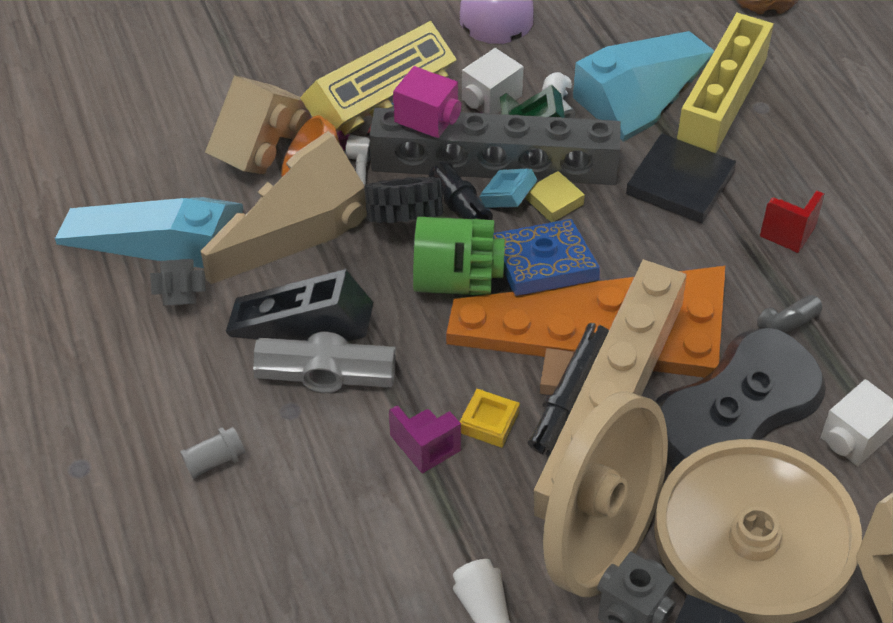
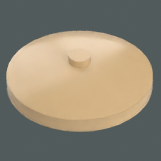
[543,392,668,597]
[654,439,862,623]

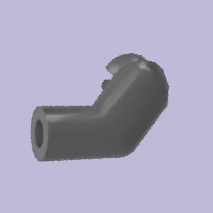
[757,295,822,334]

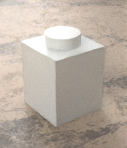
[462,48,524,114]
[820,379,893,466]

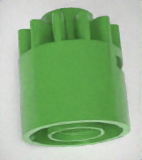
[413,216,505,295]

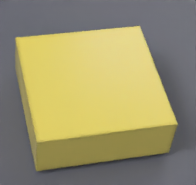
[526,171,585,222]

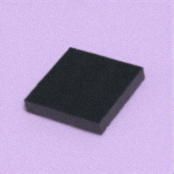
[626,133,736,223]

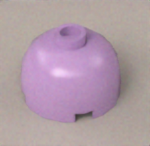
[460,0,533,44]

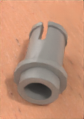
[180,427,245,479]

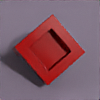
[760,190,825,253]

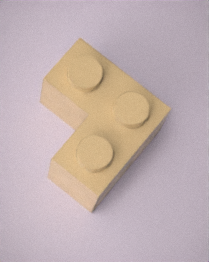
[205,75,311,174]

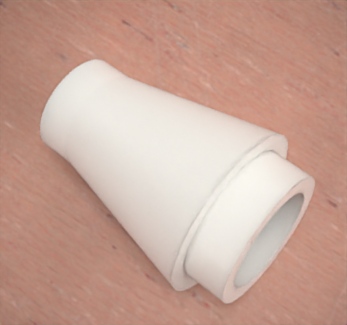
[453,559,510,623]

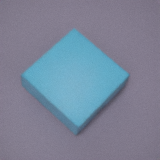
[479,169,537,208]

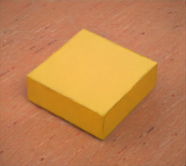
[460,389,520,448]

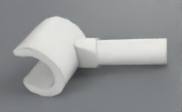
[345,135,371,185]

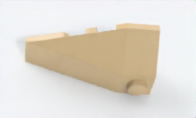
[201,131,367,284]

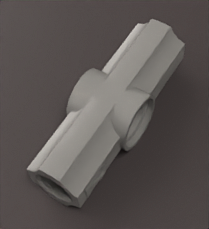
[253,332,396,393]

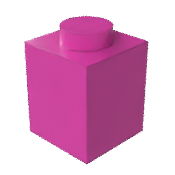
[393,66,462,138]

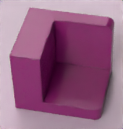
[389,405,461,474]

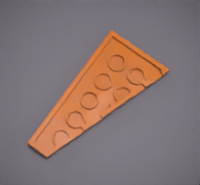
[446,266,725,378]

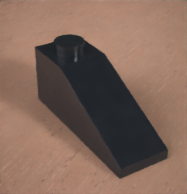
[226,269,374,342]

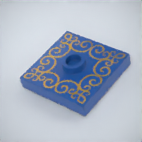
[494,219,600,296]

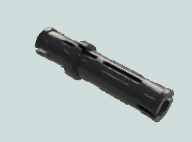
[527,323,609,457]

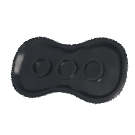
[655,328,826,469]

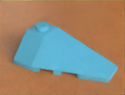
[573,31,714,142]
[55,197,244,268]

